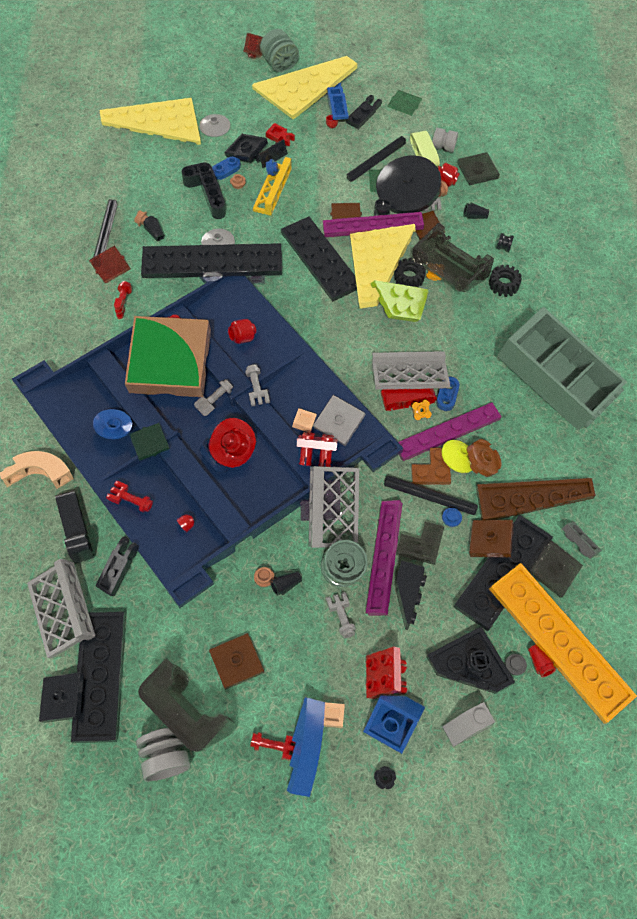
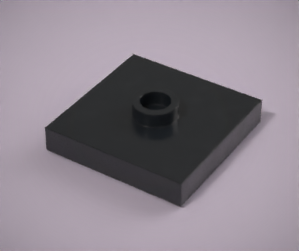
[224,133,268,162]
[39,672,84,723]

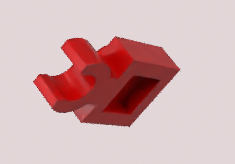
[266,123,295,146]

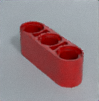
[381,381,437,411]

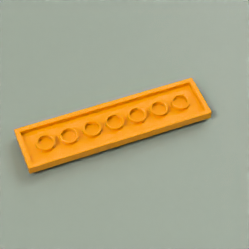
[489,563,637,724]

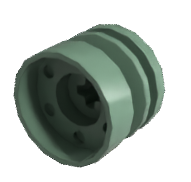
[260,29,299,72]
[321,540,368,588]

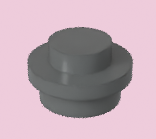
[505,654,527,676]

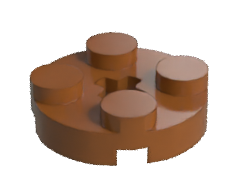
[467,439,502,477]

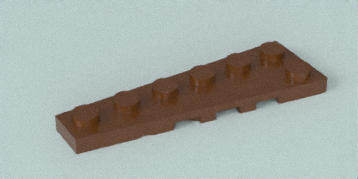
[476,478,596,520]

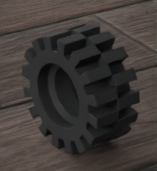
[394,258,426,288]
[489,265,522,297]

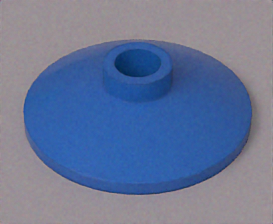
[93,409,132,439]

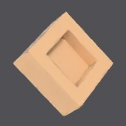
[292,409,317,433]
[324,702,345,728]

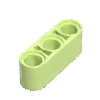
[410,131,440,168]

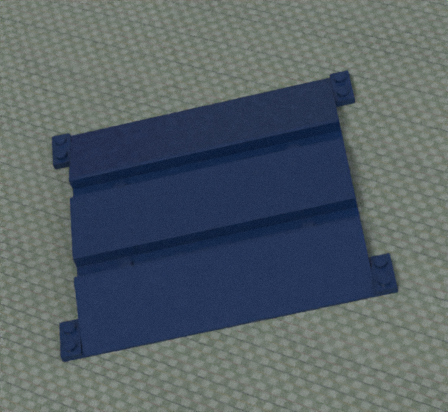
[12,276,403,609]

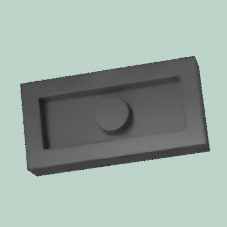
[562,522,602,559]

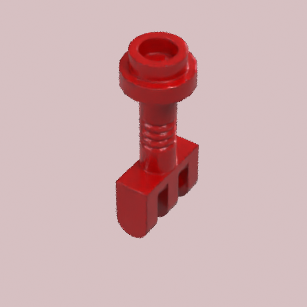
[114,281,132,319]
[106,481,153,512]
[250,732,296,761]

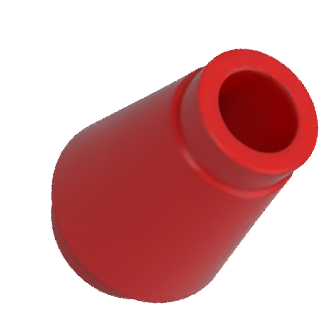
[528,644,556,678]

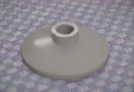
[199,114,230,137]
[201,229,235,245]

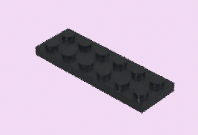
[281,216,357,302]
[454,515,553,631]
[71,612,126,743]

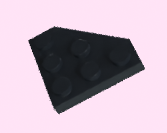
[426,627,515,694]

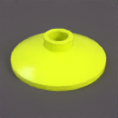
[442,440,472,473]

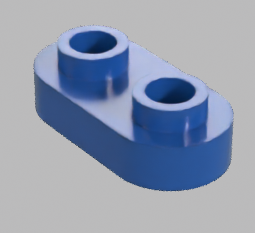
[212,157,241,180]
[436,377,460,411]

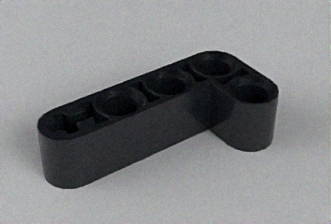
[181,162,226,219]
[55,489,94,564]

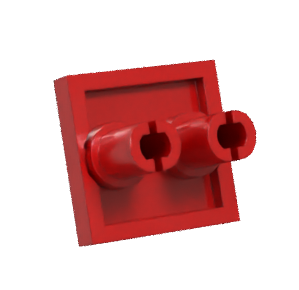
[297,432,337,467]
[366,646,407,699]

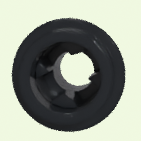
[463,202,489,219]
[143,216,165,242]
[270,571,302,596]

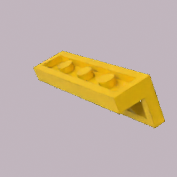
[253,157,292,216]

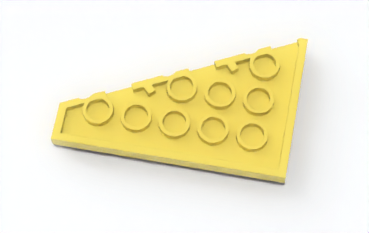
[252,56,358,119]
[100,98,201,145]
[350,224,416,309]

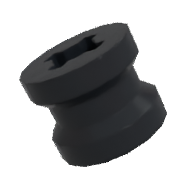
[496,233,514,252]

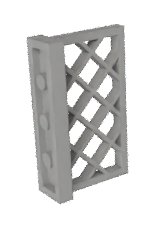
[372,351,450,390]
[308,466,359,548]
[27,559,95,658]

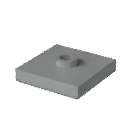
[313,395,365,446]

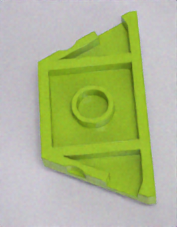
[371,280,429,322]

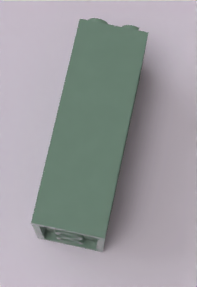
[497,306,627,430]

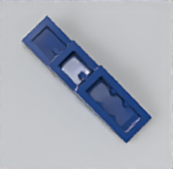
[326,83,349,120]
[287,697,325,797]

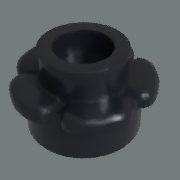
[374,766,396,789]

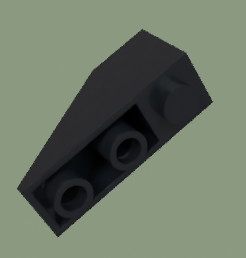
[395,560,427,630]

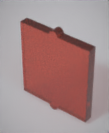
[89,245,131,284]

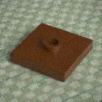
[469,520,514,557]
[209,633,264,690]

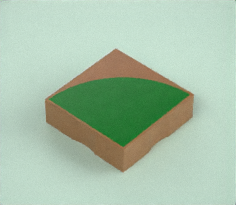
[125,316,211,397]

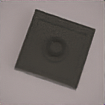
[457,152,500,186]
[528,540,583,598]

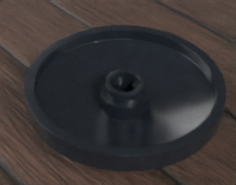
[376,155,442,214]

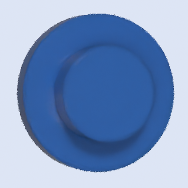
[266,159,278,176]
[442,508,462,527]

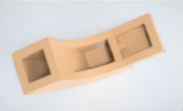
[0,451,74,489]

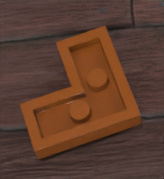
[411,448,451,485]

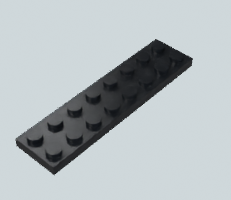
[141,243,282,278]

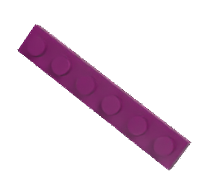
[323,212,424,237]
[398,402,502,461]
[366,500,403,616]

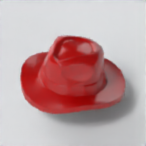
[209,418,256,468]

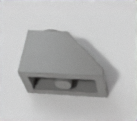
[442,702,495,747]

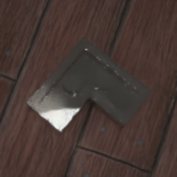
[396,521,444,565]

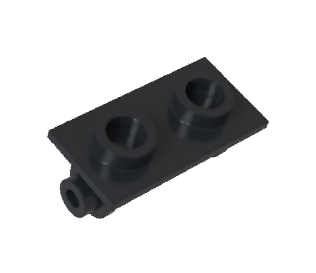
[255,139,288,168]

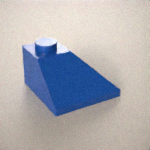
[363,696,425,754]

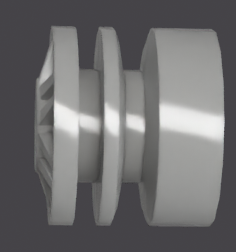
[136,727,191,782]

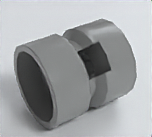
[432,127,458,153]

